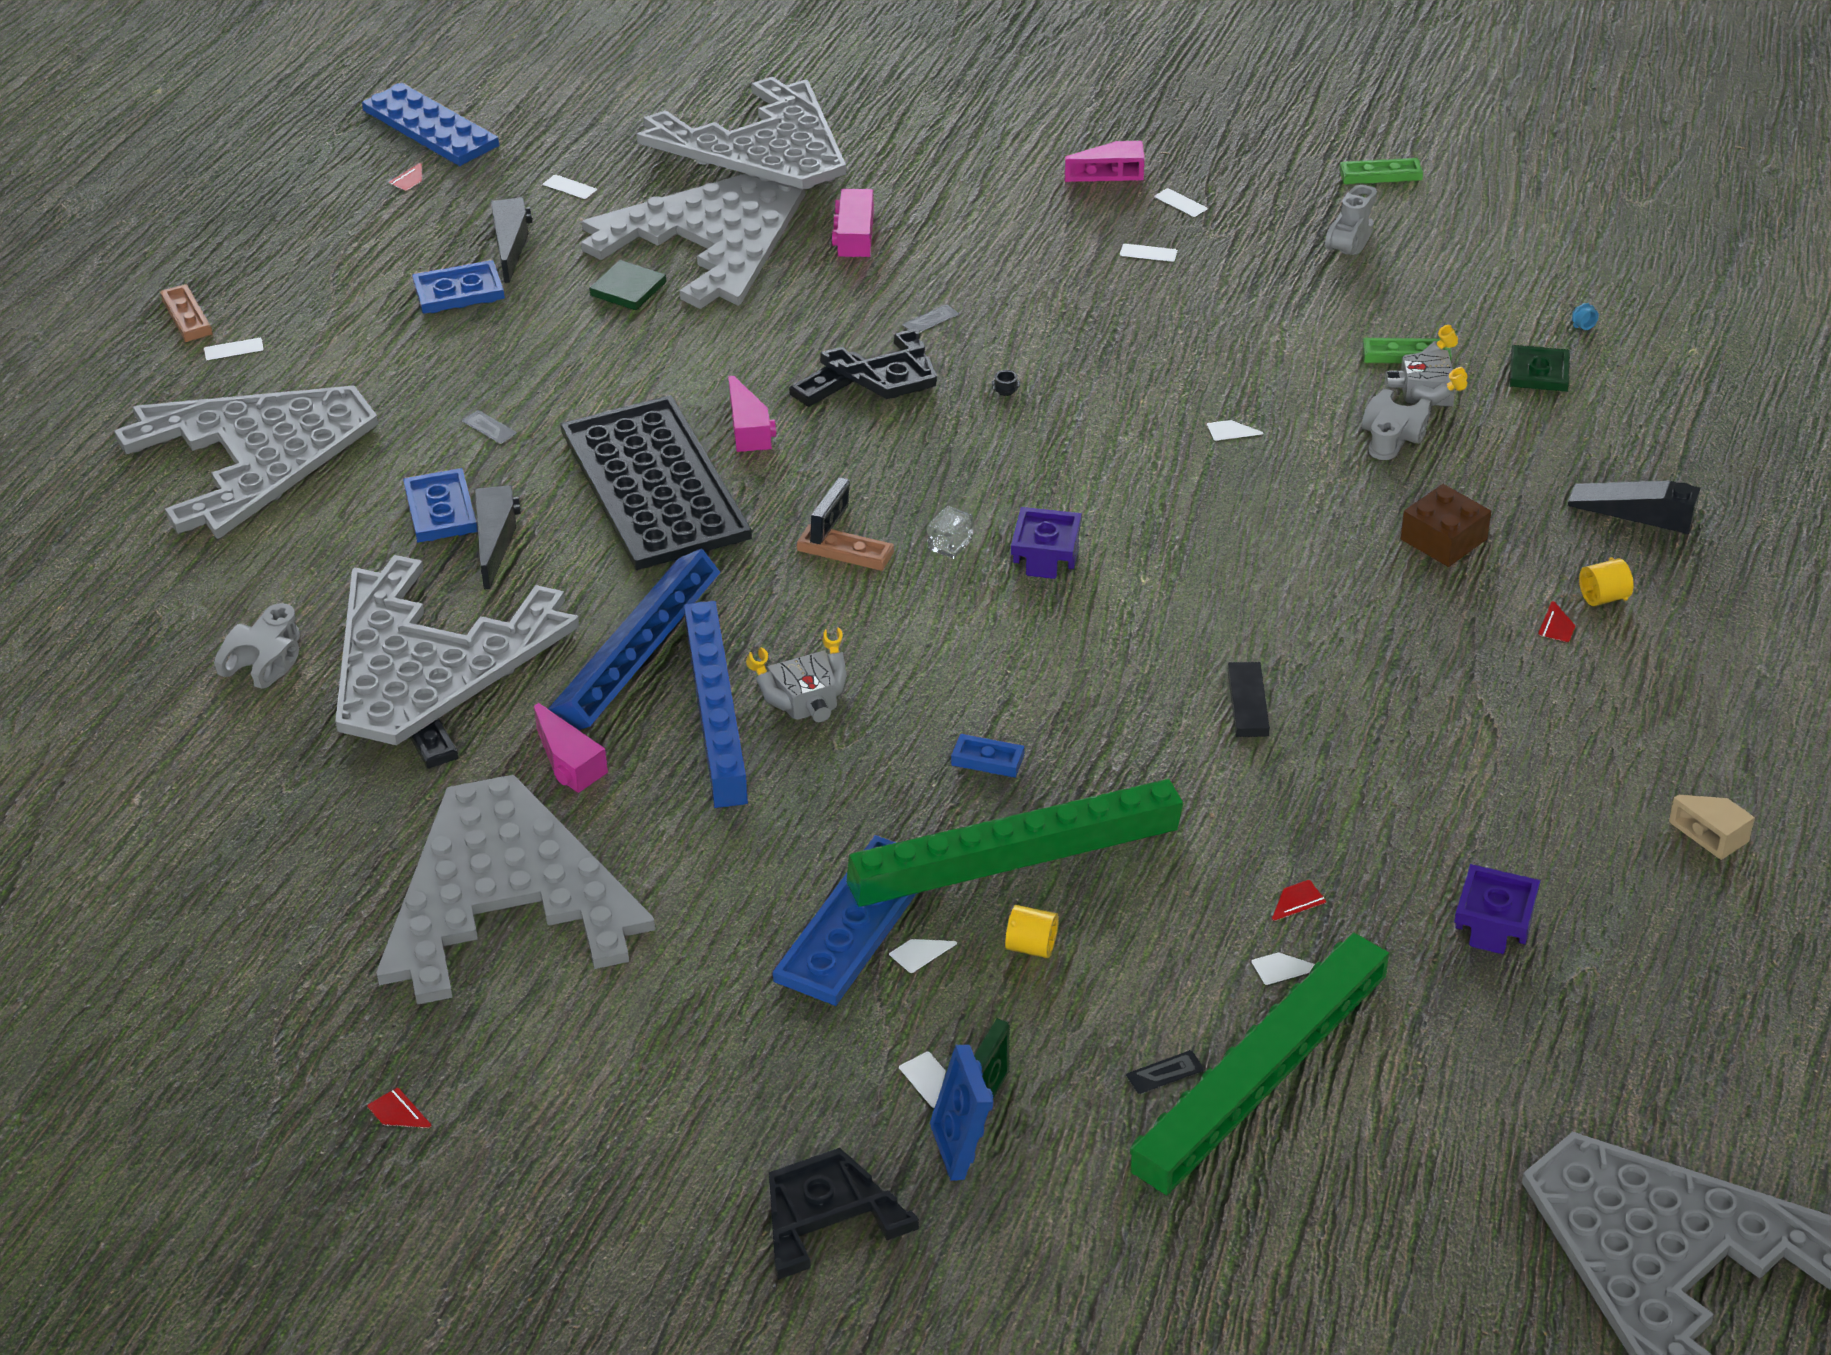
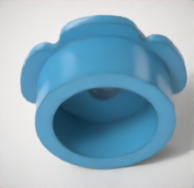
[1572,303,1599,330]

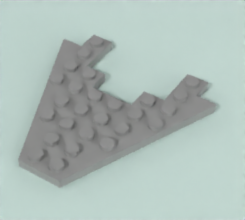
[637,77,846,189]
[581,174,805,309]
[114,386,378,539]
[335,555,579,745]
[376,775,655,1005]
[1522,1132,1831,1355]

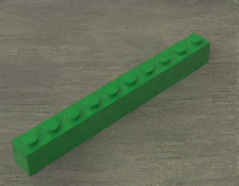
[846,779,1183,907]
[1130,932,1389,1196]

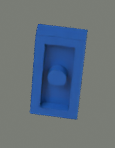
[951,734,1025,778]

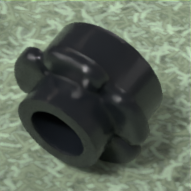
[992,370,1020,396]

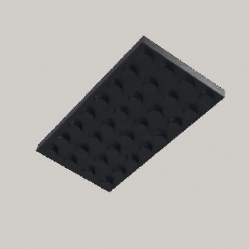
[560,395,752,570]

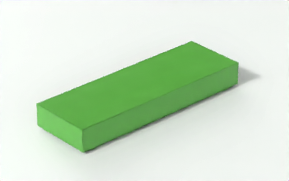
[1339,158,1423,184]
[1363,338,1452,363]

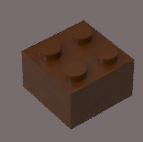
[1400,484,1491,567]

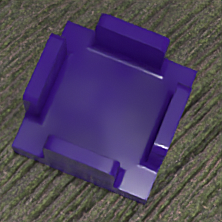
[1011,507,1082,579]
[1454,864,1540,954]

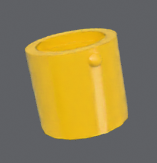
[1579,557,1634,606]
[1005,905,1059,958]

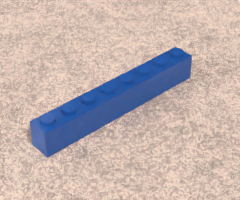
[548,548,720,730]
[684,601,748,808]

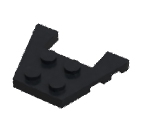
[820,328,937,399]
[769,1148,919,1280]

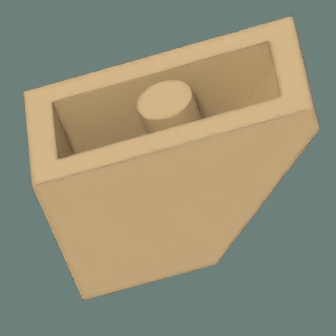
[1669,795,1755,860]

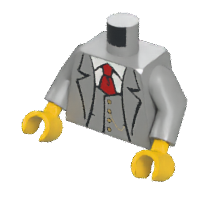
[1385,325,1468,406]
[746,627,847,722]

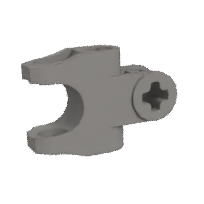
[1325,184,1377,255]
[1362,388,1432,460]
[214,603,300,689]

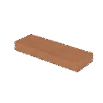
[160,284,212,342]
[797,524,894,571]

